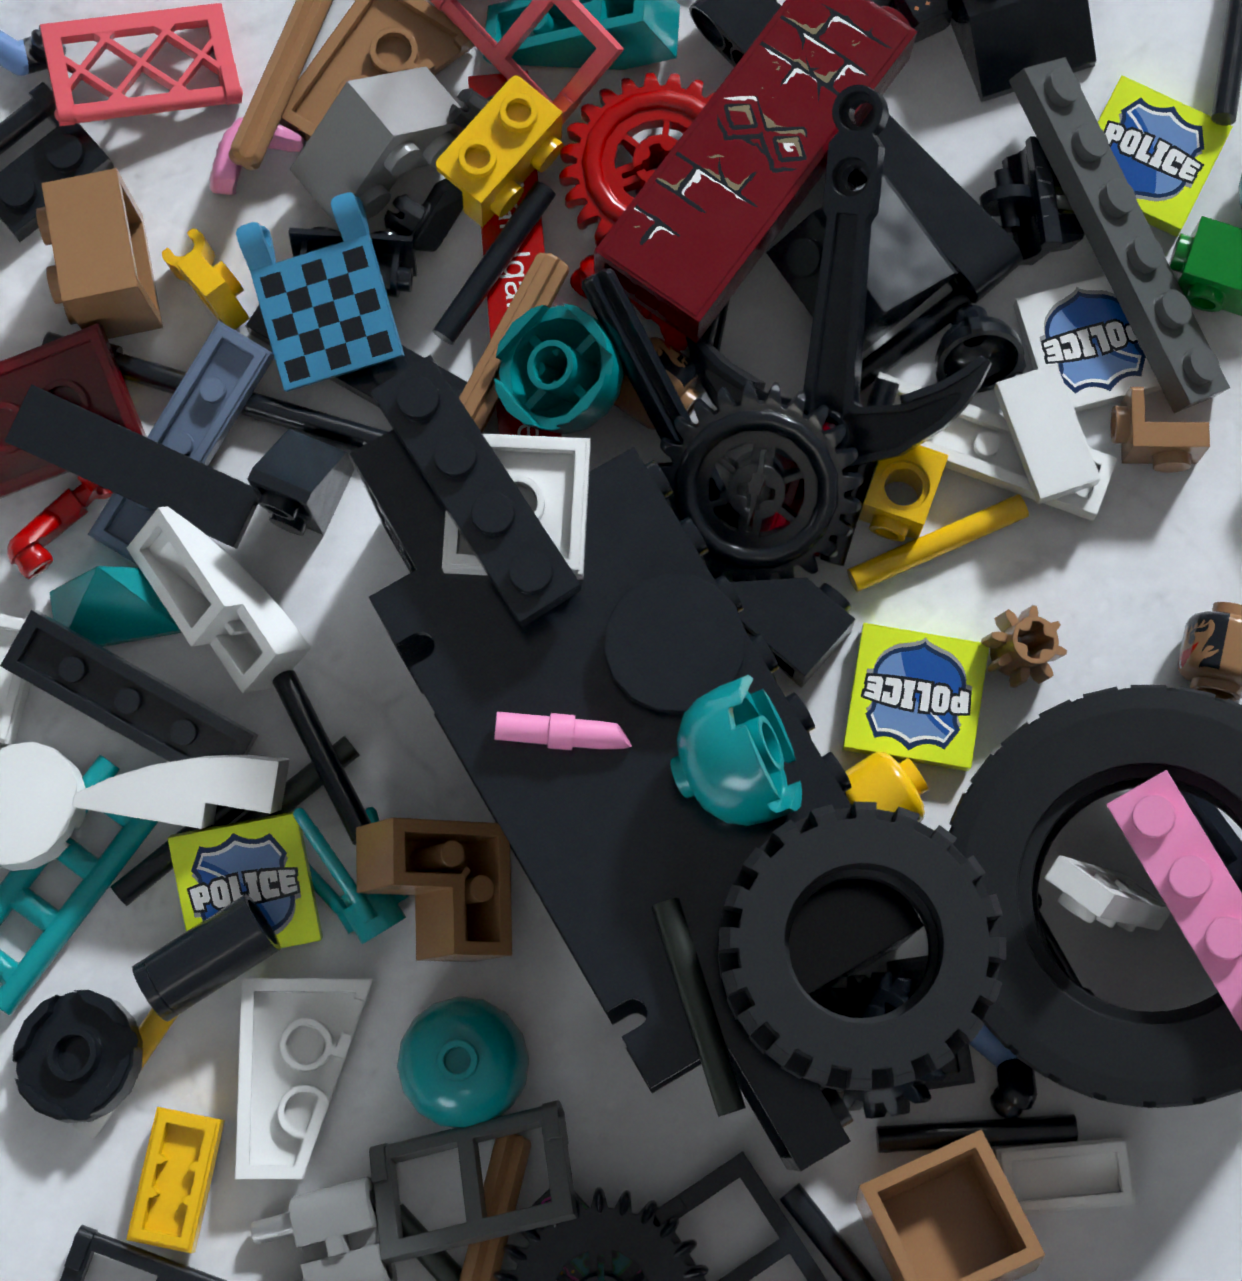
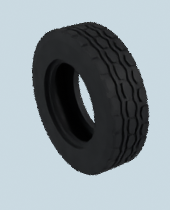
[949,685,1242,1108]

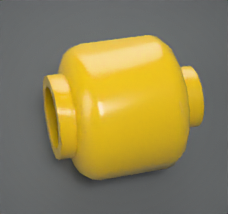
[845,752,929,822]

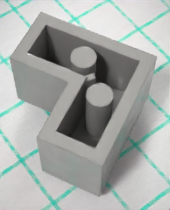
[290,66,464,223]

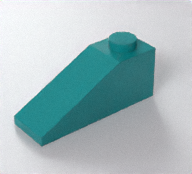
[483,0,680,70]

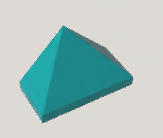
[49,566,182,647]

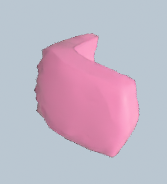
[209,118,305,195]

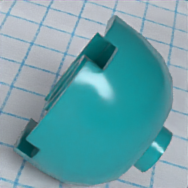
[494,304,624,434]
[671,675,802,826]
[397,996,529,1128]

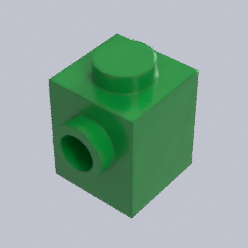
[1169,216,1242,316]

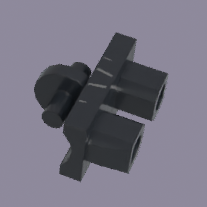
[979,136,1085,265]

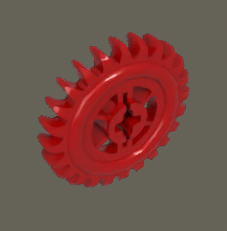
[559,73,715,246]

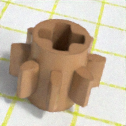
[981,605,1067,688]

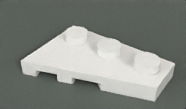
[235,978,373,1179]

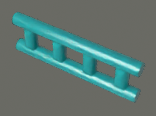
[0,755,158,1015]

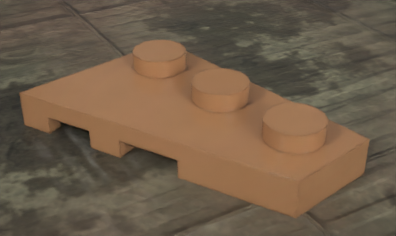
[279,0,475,142]

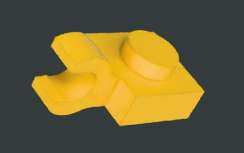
[162,228,250,330]

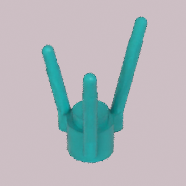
[293,807,409,945]

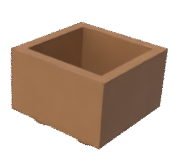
[36,168,163,339]
[855,1129,1045,1281]

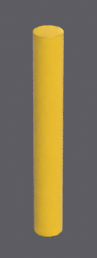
[847,494,1029,592]

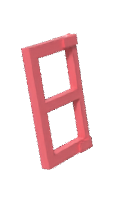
[430,0,624,125]

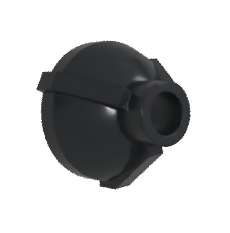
[935,305,1026,393]

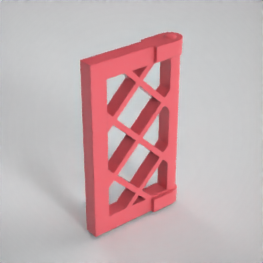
[40,3,243,127]

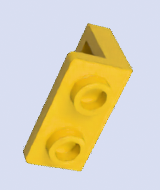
[436,75,564,228]

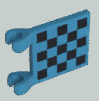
[236,192,405,392]

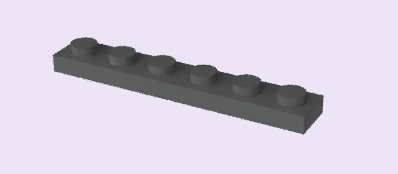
[1009,57,1230,413]

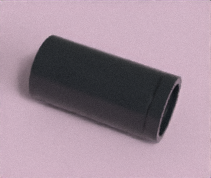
[132,894,281,1022]

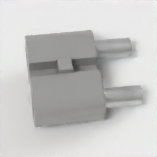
[250,1177,397,1281]

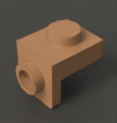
[1110,387,1210,473]

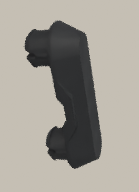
[384,88,495,252]

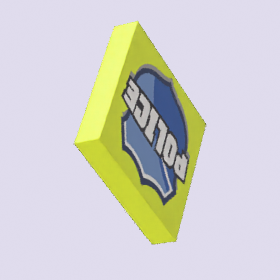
[1098,75,1233,237]
[842,623,989,772]
[167,812,323,948]

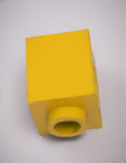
[859,445,949,542]

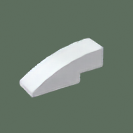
[127,506,311,694]
[72,755,290,829]

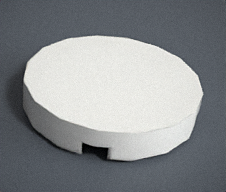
[0,742,86,871]

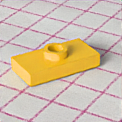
[126,1107,225,1253]

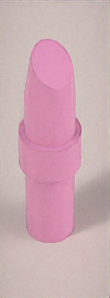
[494,711,632,751]

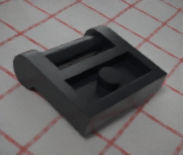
[0,82,114,242]

